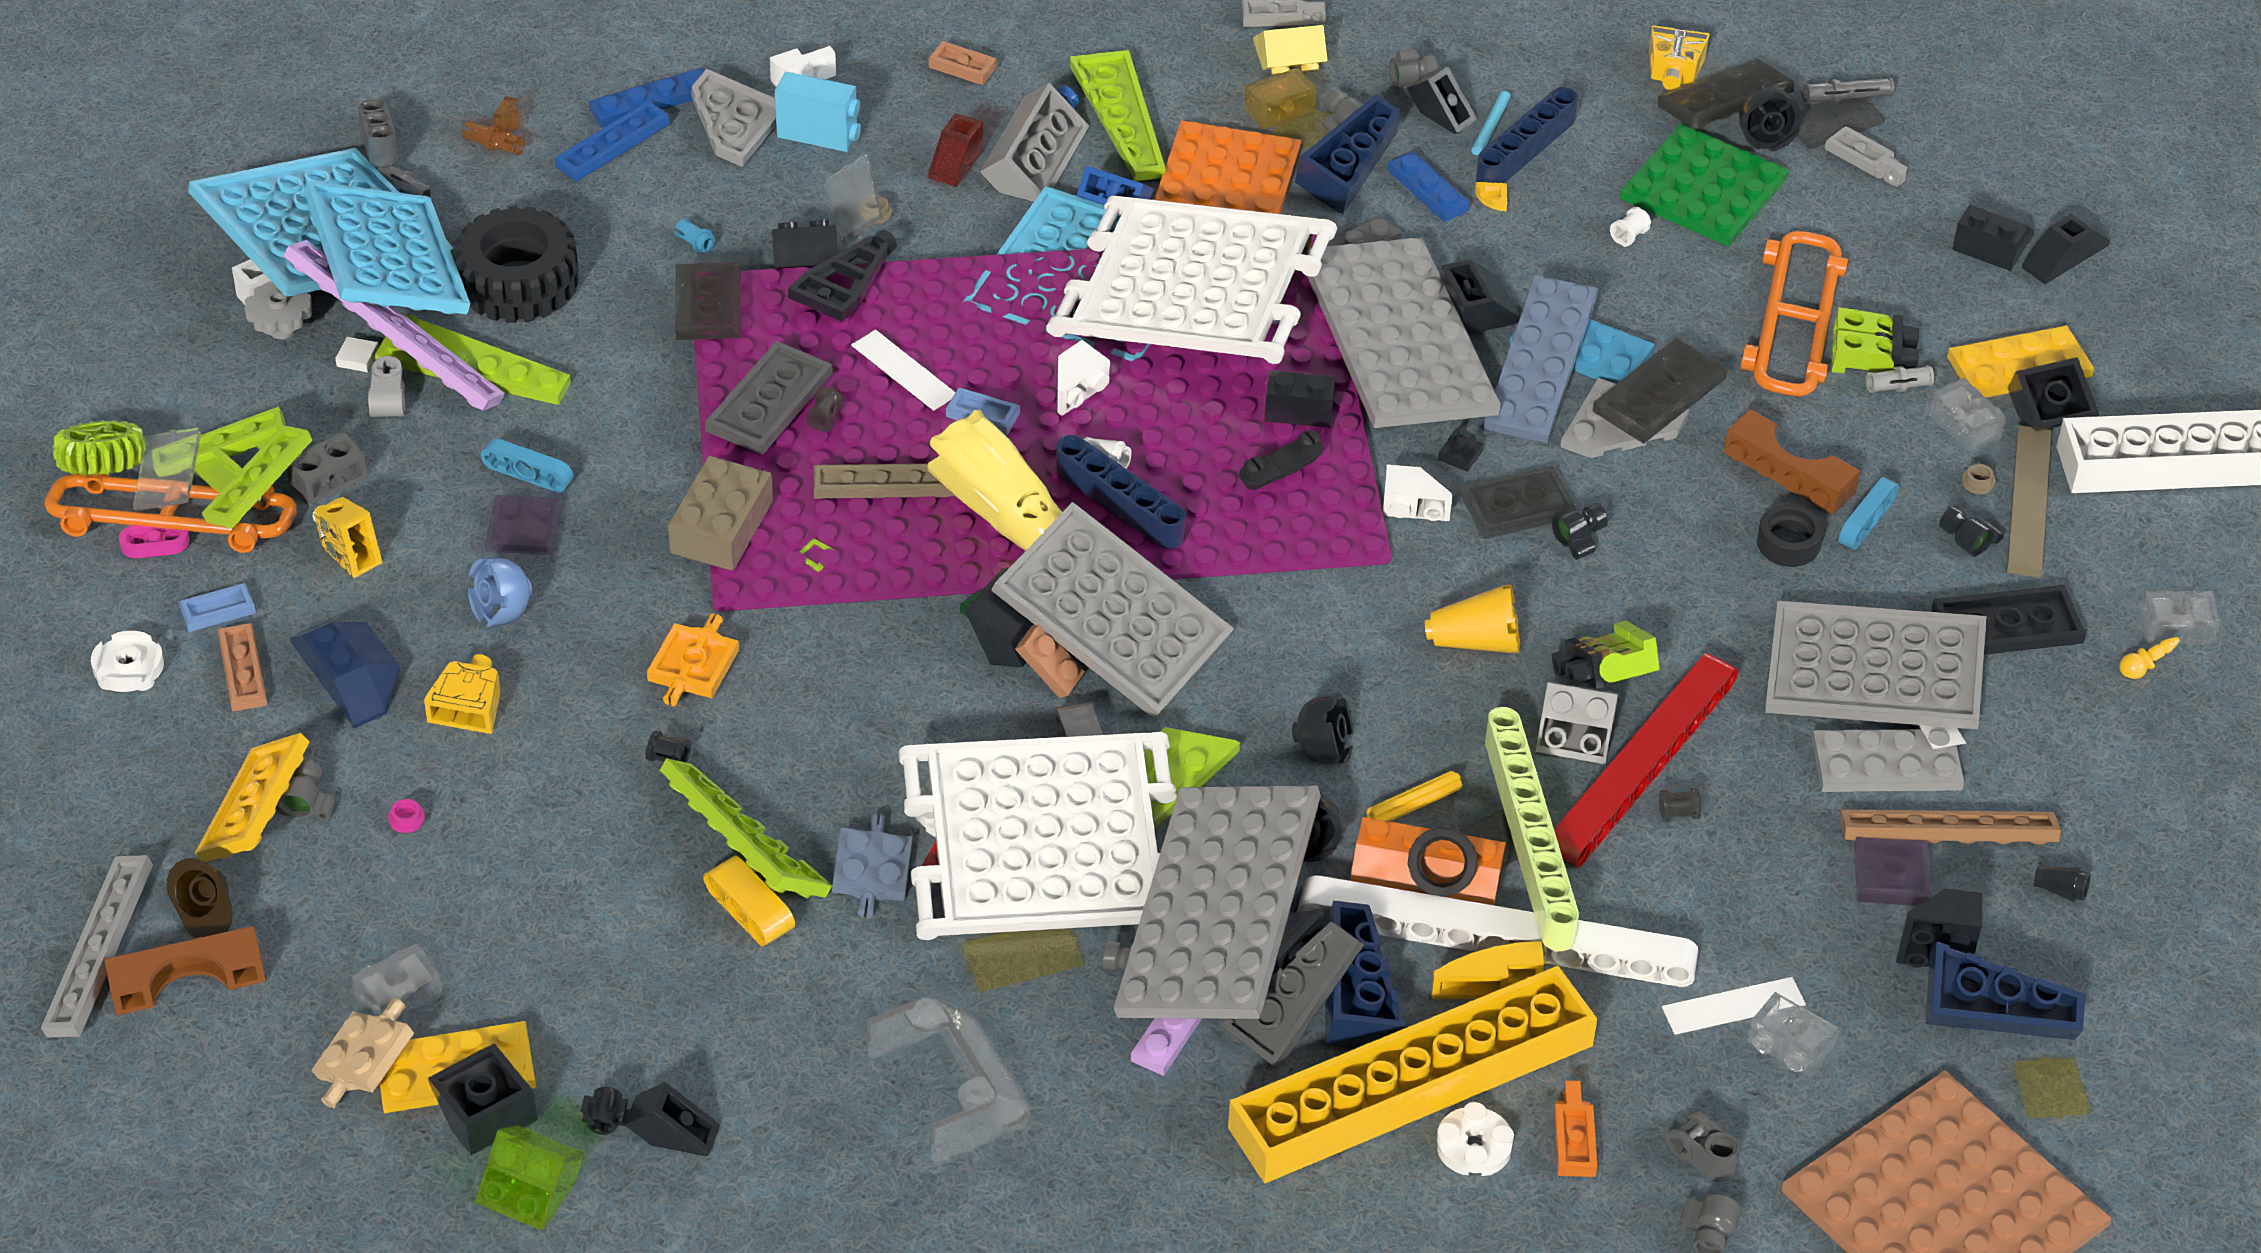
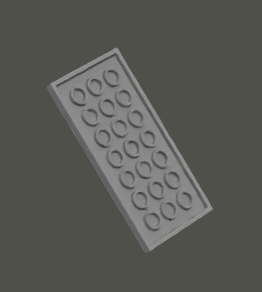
[1307,238,1501,428]
[1114,785,1321,1019]

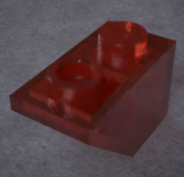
[928,113,983,187]

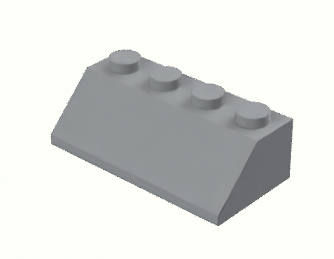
[980,82,1089,201]

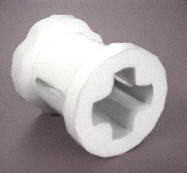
[1610,207,1651,247]

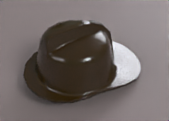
[166,858,232,938]

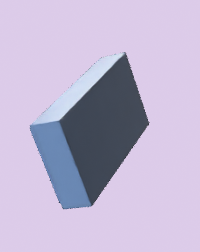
[946,387,1020,435]
[178,583,256,632]

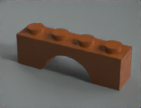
[1724,409,1860,515]
[104,926,266,1015]

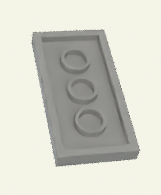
[1812,729,1964,792]

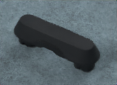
[1239,430,1323,490]

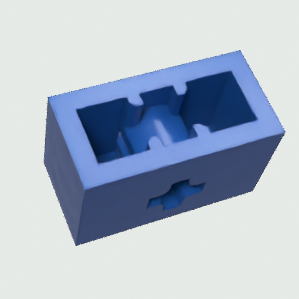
[1076,166,1154,205]

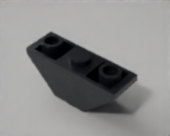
[2022,214,2110,284]

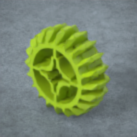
[53,420,146,476]

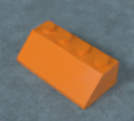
[1350,817,1506,906]

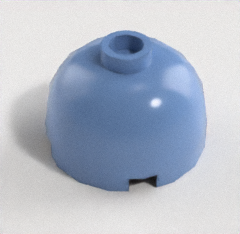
[468,557,532,627]

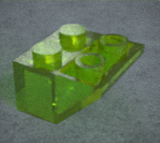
[474,1125,584,1230]

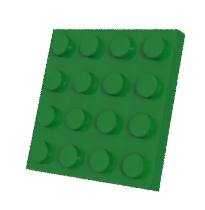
[1619,124,1789,247]

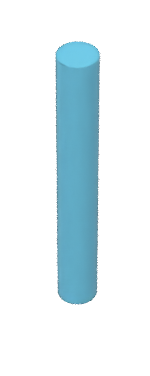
[1471,91,1511,155]

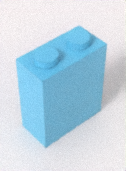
[775,71,861,152]

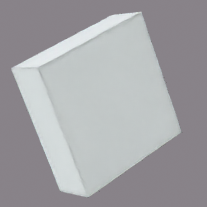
[335,337,379,372]

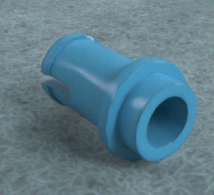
[674,219,715,253]

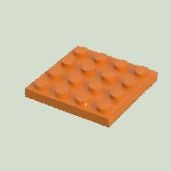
[1154,120,1302,214]

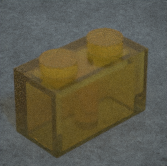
[1244,68,1316,130]

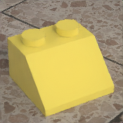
[1253,25,1327,75]

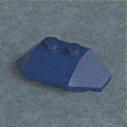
[290,622,400,729]

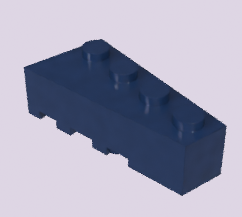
[1925,942,2085,1040]

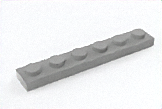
[41,855,153,1038]

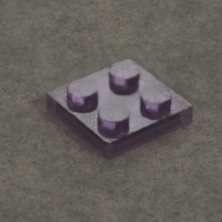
[485,495,563,555]
[1854,837,1932,906]

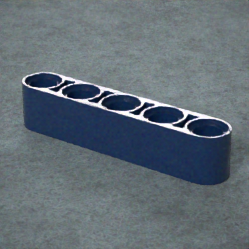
[1476,87,1578,183]
[1056,435,1185,549]

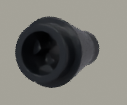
[2034,866,2091,903]

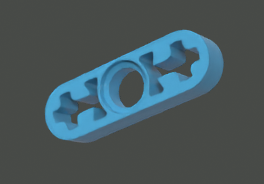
[480,438,574,493]
[1838,477,1899,550]

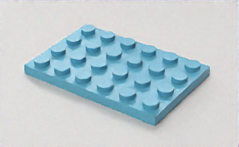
[304,181,470,314]

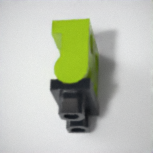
[1831,307,1919,373]
[1551,620,1660,689]

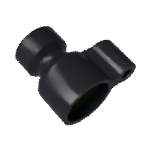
[1552,503,1608,560]
[1939,506,2004,557]

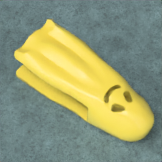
[927,409,1063,551]

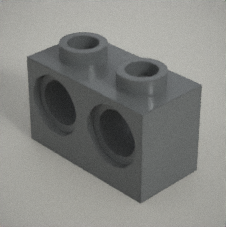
[287,432,368,505]

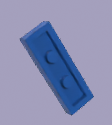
[1388,151,1470,222]

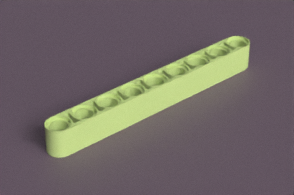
[1485,707,1579,951]

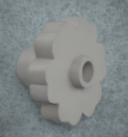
[245,281,312,339]

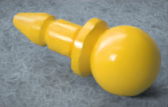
[2119,637,2180,679]

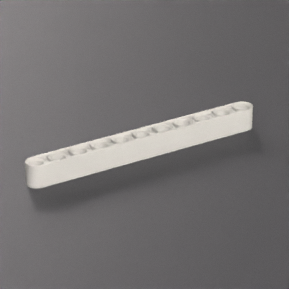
[1297,876,1698,987]

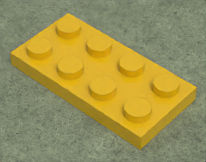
[1947,325,2094,400]
[194,733,310,862]
[380,1021,536,1113]

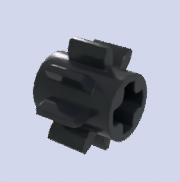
[580,1087,629,1135]

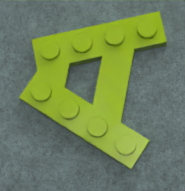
[153,406,312,528]

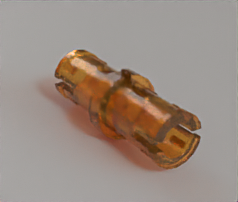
[462,120,525,156]

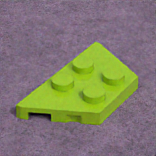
[1143,727,1240,829]

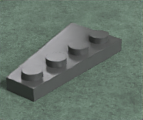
[1219,922,1364,1068]

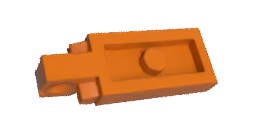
[1554,1081,1597,1177]

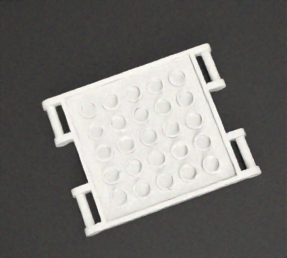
[1046,196,1337,364]
[899,732,1177,940]

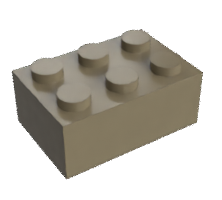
[668,456,773,571]

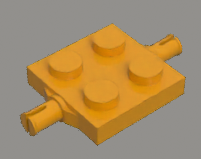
[647,613,739,706]

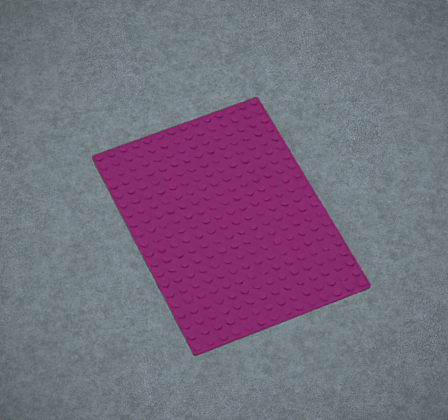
[690,234,1392,612]

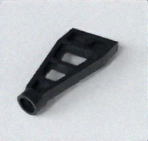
[788,230,897,322]

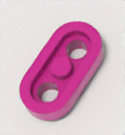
[119,525,190,558]

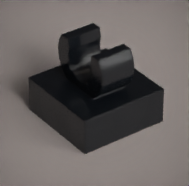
[1438,428,1483,472]

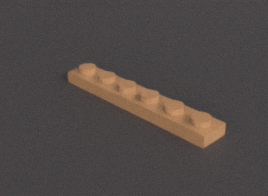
[1839,810,2061,845]

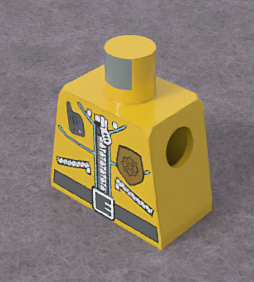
[1649,25,1709,90]

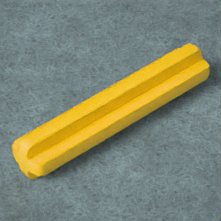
[1366,771,1463,822]

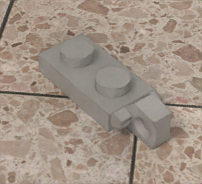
[1242,0,1326,27]
[1825,126,1907,187]

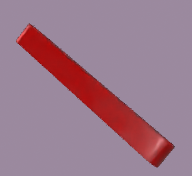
[1554,652,1739,868]

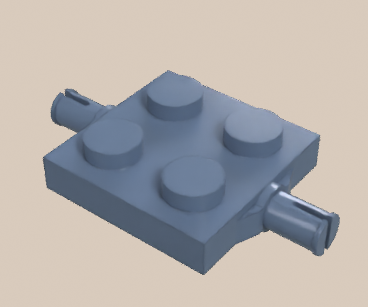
[832,814,912,918]

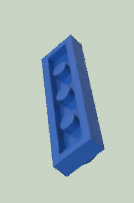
[589,68,705,128]
[555,101,670,182]

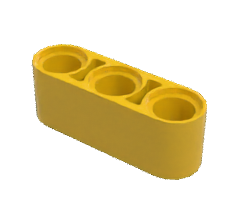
[703,855,795,946]

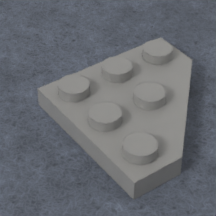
[691,69,776,167]
[1560,378,1690,458]

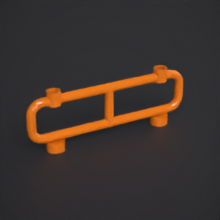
[1740,231,1848,397]
[44,474,297,553]

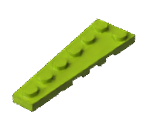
[1070,50,1166,181]
[375,313,571,405]
[660,758,832,898]

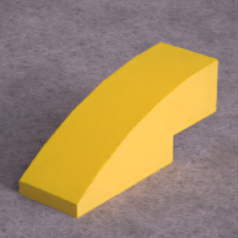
[1431,941,1544,999]

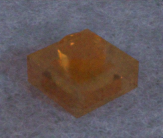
[494,96,522,140]

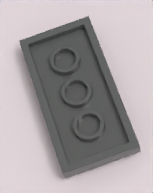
[705,341,833,455]

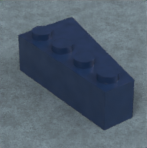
[1295,94,1400,214]
[1325,900,1408,1049]

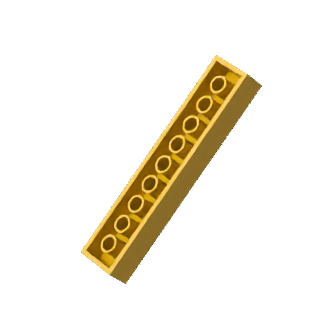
[1228,966,1597,1184]

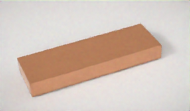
[217,623,267,712]

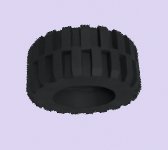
[453,206,579,323]

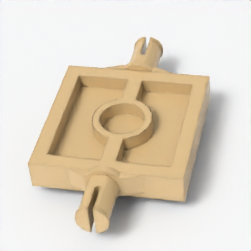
[312,998,414,1109]

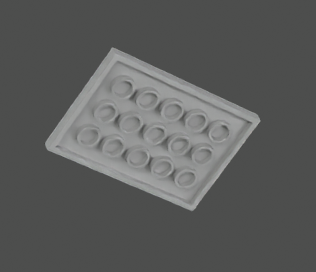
[991,502,1234,719]
[1765,601,1987,730]

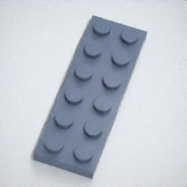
[1484,275,1598,444]

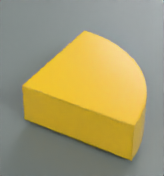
[1475,182,1507,211]

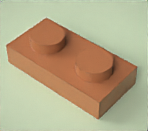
[929,41,997,85]
[1015,624,1085,698]

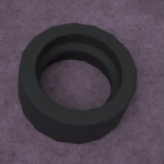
[1757,504,1823,567]
[1407,827,1478,897]

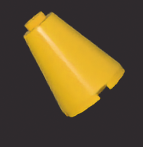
[1425,584,1520,653]

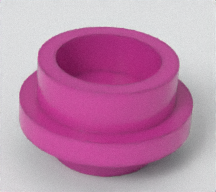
[388,799,425,833]

